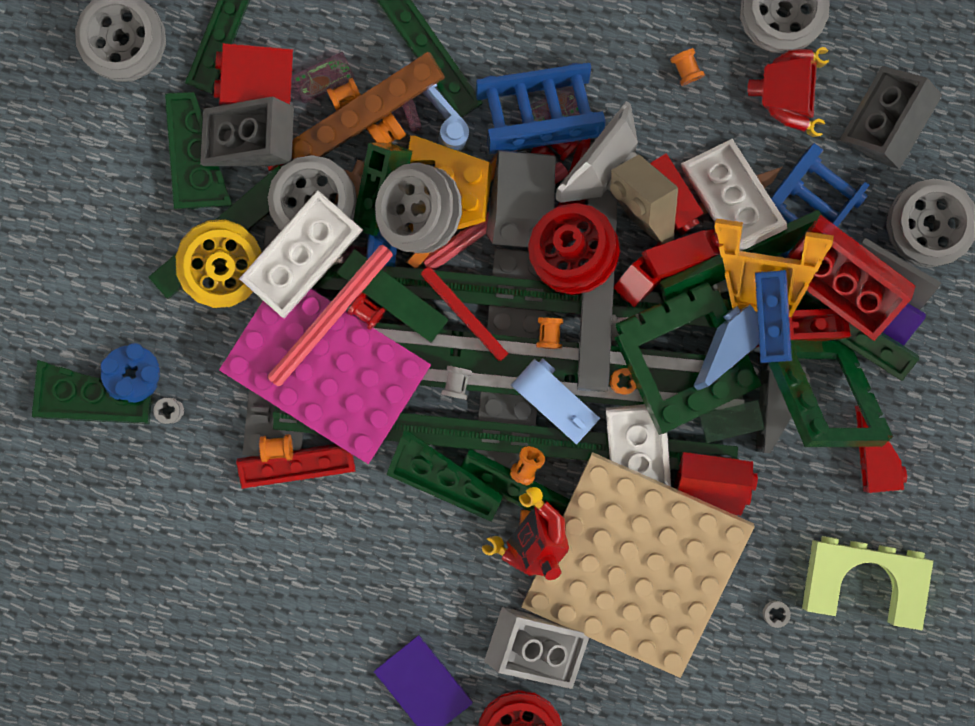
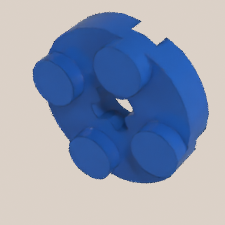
[101,343,160,402]

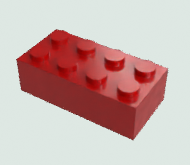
[785,215,916,341]

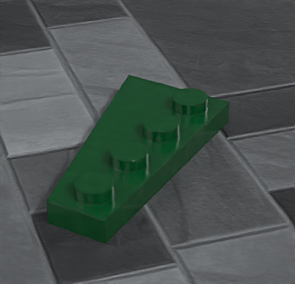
[32,360,152,424]
[386,430,503,522]

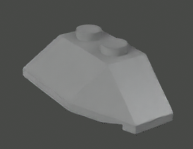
[556,101,638,202]

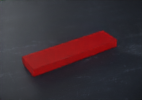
[421,266,509,361]
[236,444,356,489]

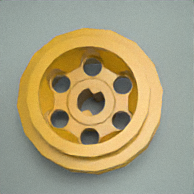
[175,219,262,308]

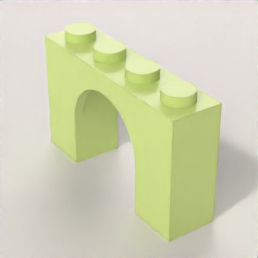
[802,536,933,630]

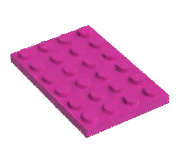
[219,289,431,464]

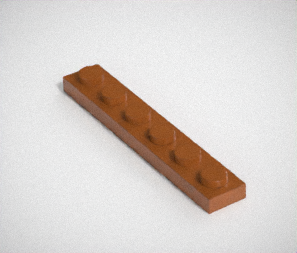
[292,52,445,160]

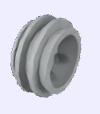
[75,0,166,82]
[740,0,830,54]
[267,155,357,231]
[375,163,462,254]
[886,178,975,268]

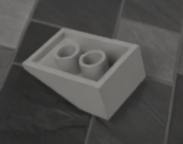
[484,607,589,689]

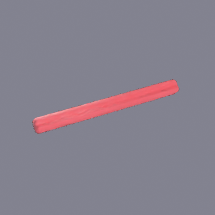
[423,162,568,270]
[268,245,393,386]

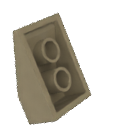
[610,154,678,245]

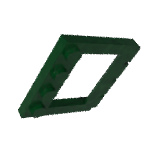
[614,282,762,435]
[769,340,893,447]

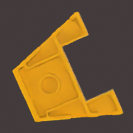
[408,135,493,232]
[714,218,834,317]

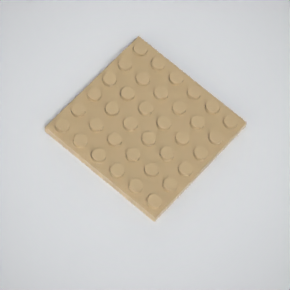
[521,452,755,678]

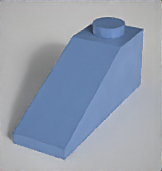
[694,305,759,391]

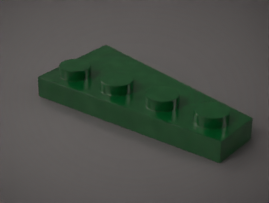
[165,92,232,210]

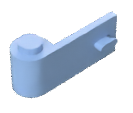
[422,84,469,152]
[511,358,600,445]

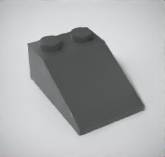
[200,96,294,166]
[486,150,556,247]
[756,364,810,453]

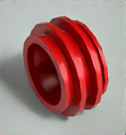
[528,203,620,295]
[478,690,562,726]

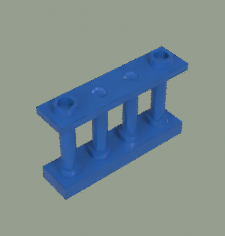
[476,63,606,154]
[770,143,869,258]

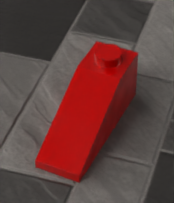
[642,229,720,279]
[613,239,674,307]
[756,309,851,347]
[855,406,907,493]

